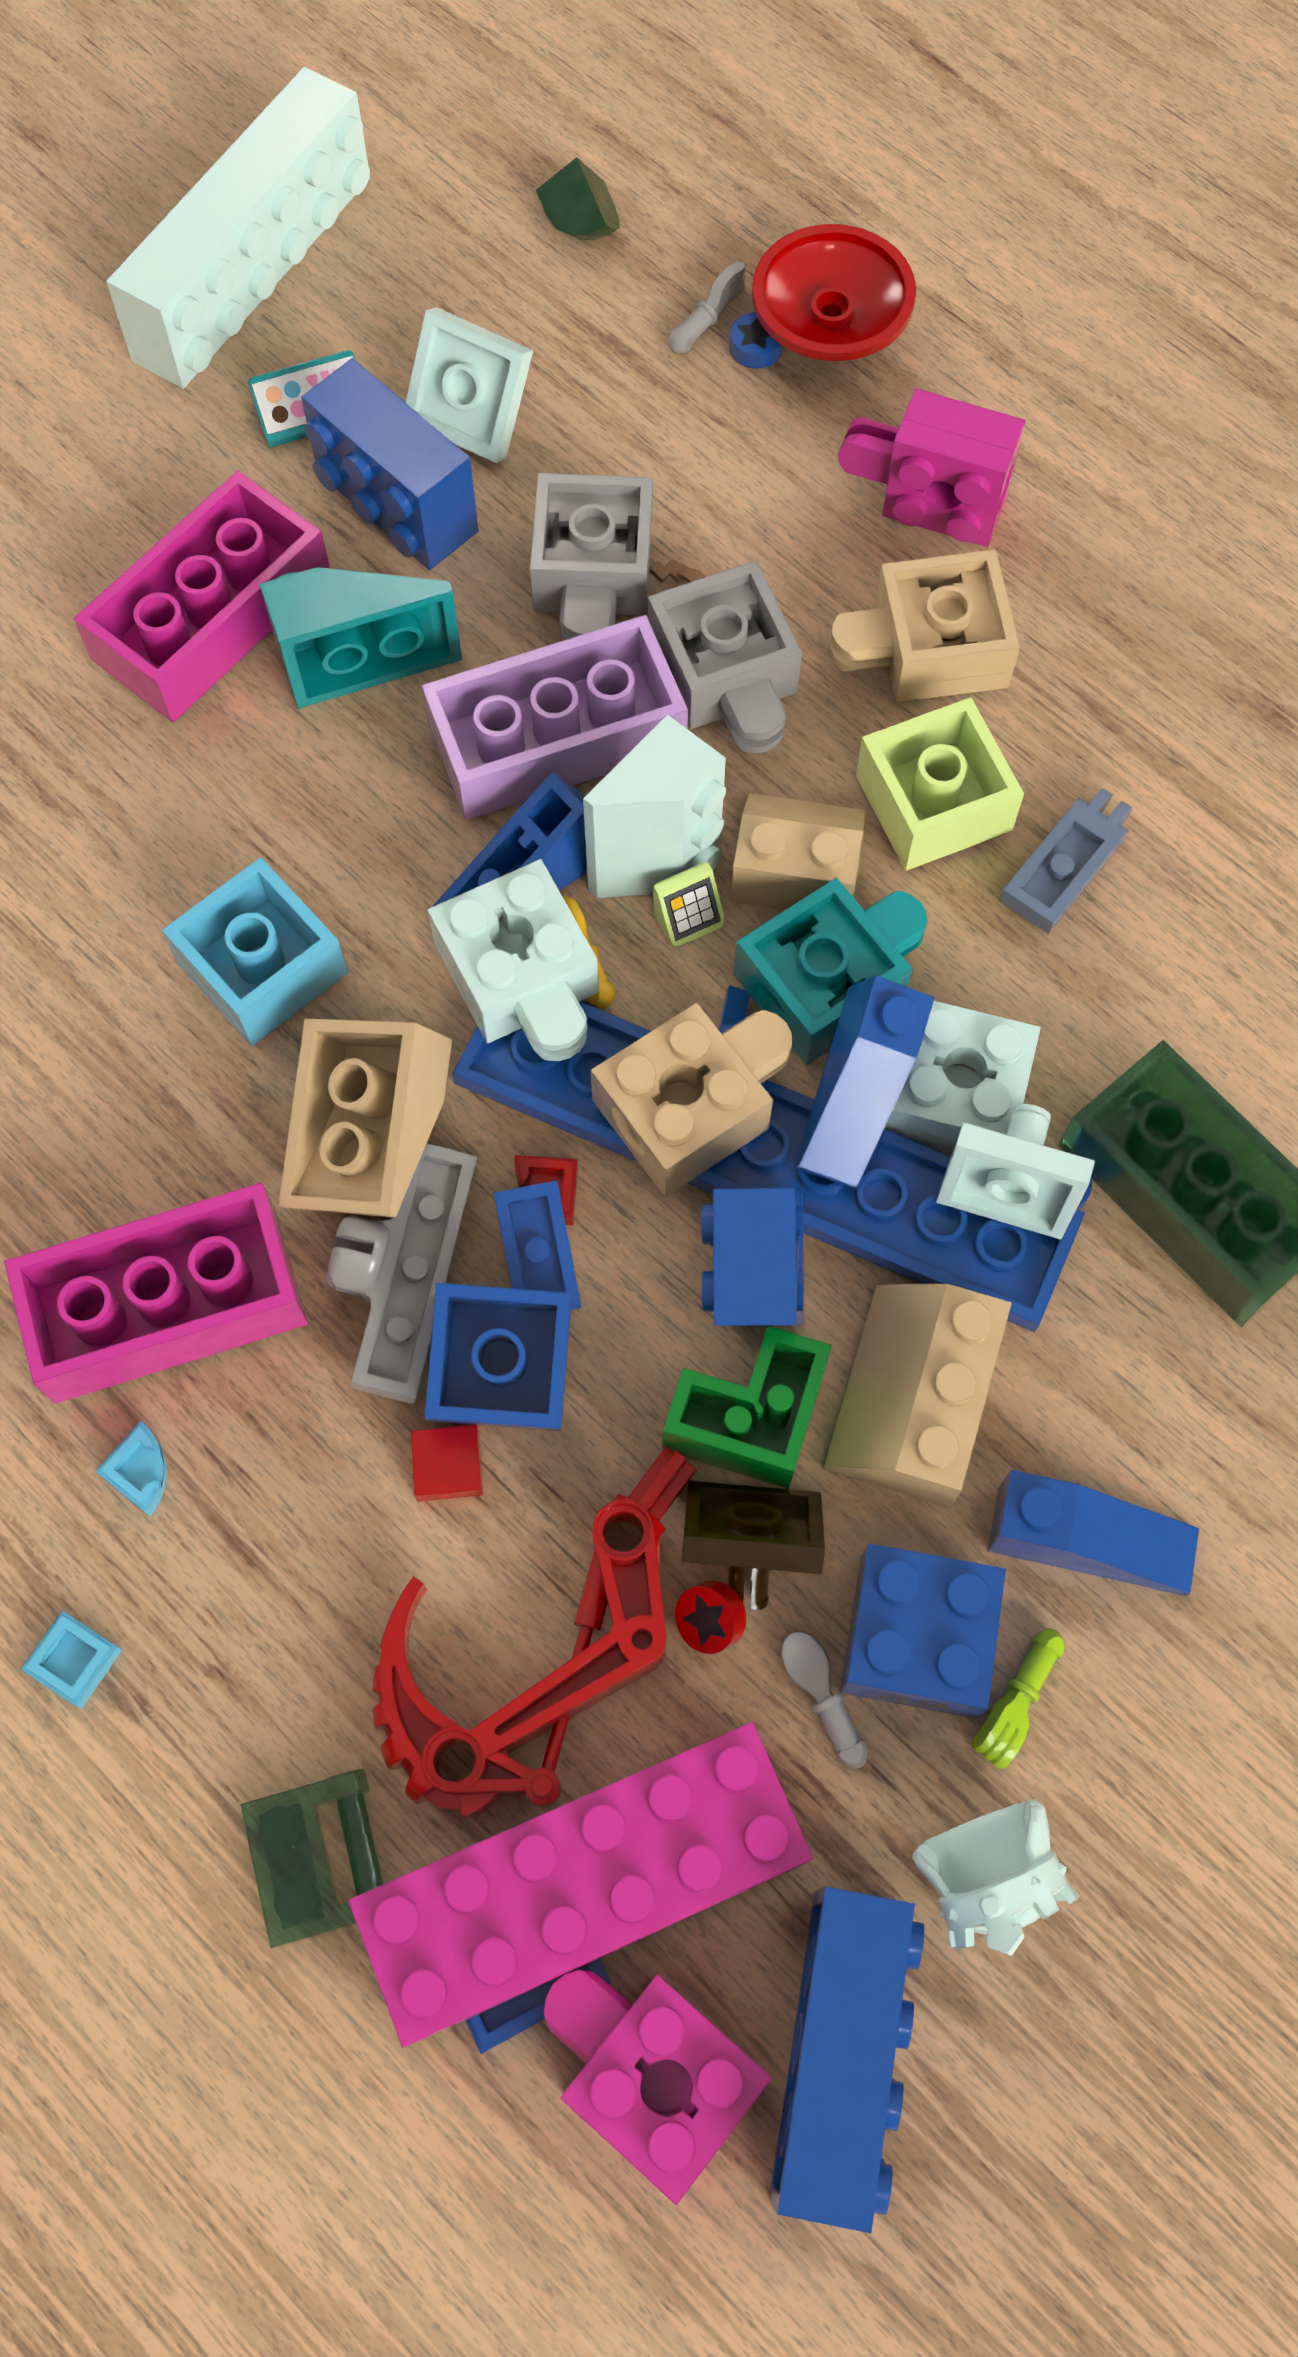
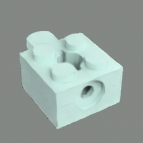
[427,859,599,1061]
[884,1001,1041,1155]

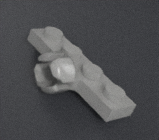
[326,1143,477,1404]

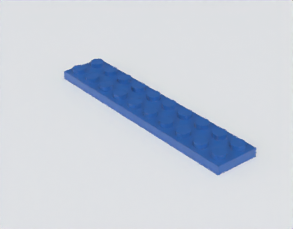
[452,1001,1085,1332]

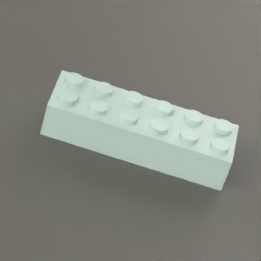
[106,67,370,389]

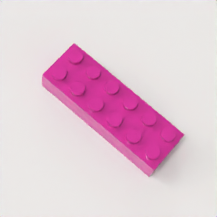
[348,1722,813,2048]

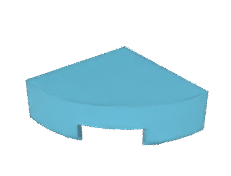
[96,1420,167,1517]

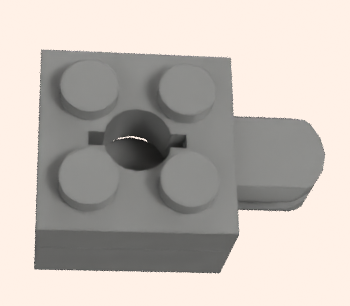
[530,473,653,641]
[648,561,802,754]

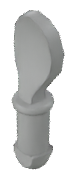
[781,1630,868,1769]

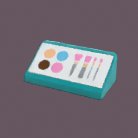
[248,350,356,448]

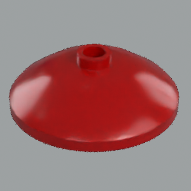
[752,224,916,361]

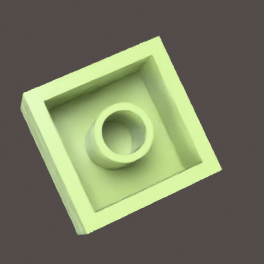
[855,697,1024,871]

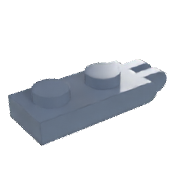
[999,788,1133,934]

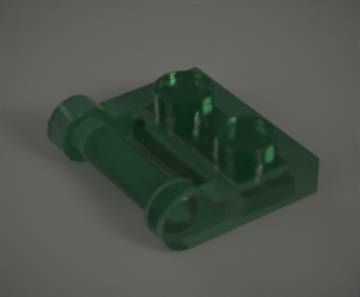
[240,1769,384,1949]

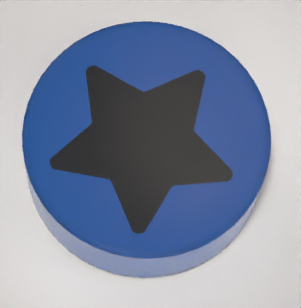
[730,312,783,369]

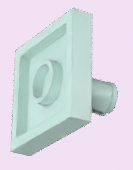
[406,307,533,463]
[936,1104,1095,1240]

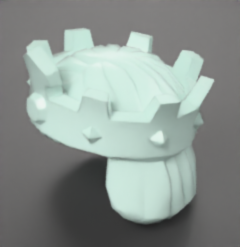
[912,1799,1080,1956]

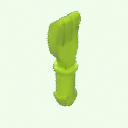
[971,1628,1065,1769]

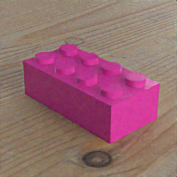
[73,470,330,723]
[4,1182,308,1404]

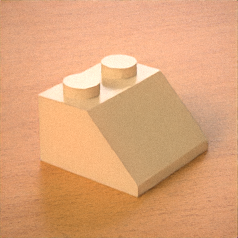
[730,793,866,910]

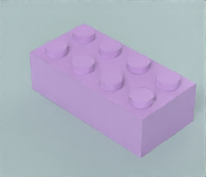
[421,615,688,820]

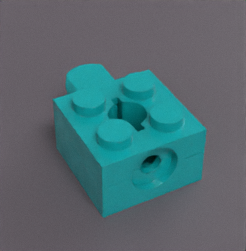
[733,877,927,1066]

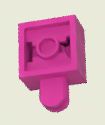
[838,388,1026,547]
[544,1970,772,2206]

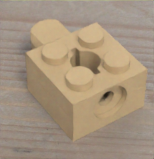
[829,550,1020,702]
[591,1003,792,1197]

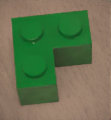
[662,1325,832,1489]

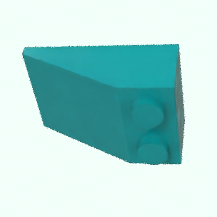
[259,567,462,709]

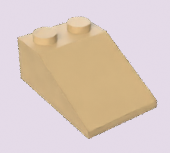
[278,1019,452,1217]

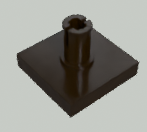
[681,1481,825,1610]

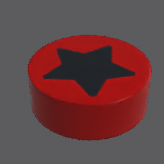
[675,1580,746,1654]

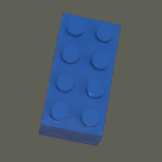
[769,1886,924,2233]

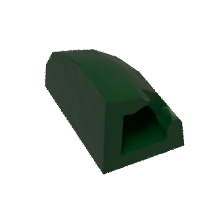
[536,157,620,240]

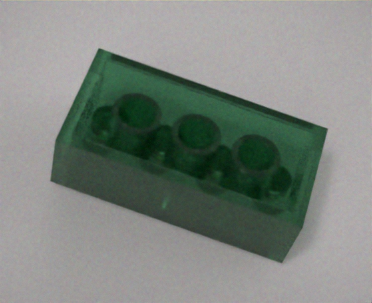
[1058,1040,1298,1328]

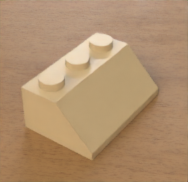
[823,1284,1012,1508]

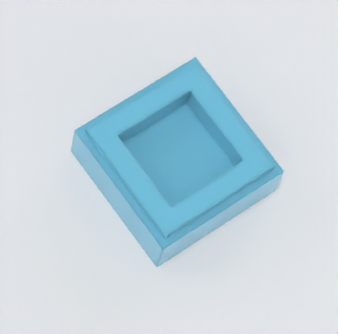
[20,1611,122,1709]

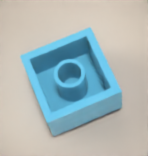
[162,857,348,1047]

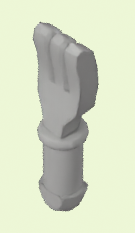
[668,261,745,354]

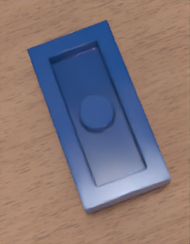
[494,1181,582,1310]

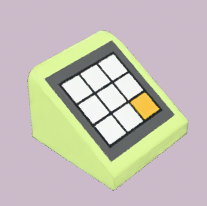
[653,862,724,948]

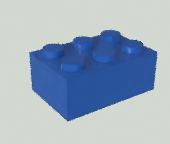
[301,358,479,571]

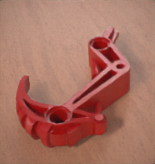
[372,1446,697,1818]

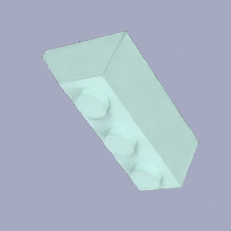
[583,715,726,898]

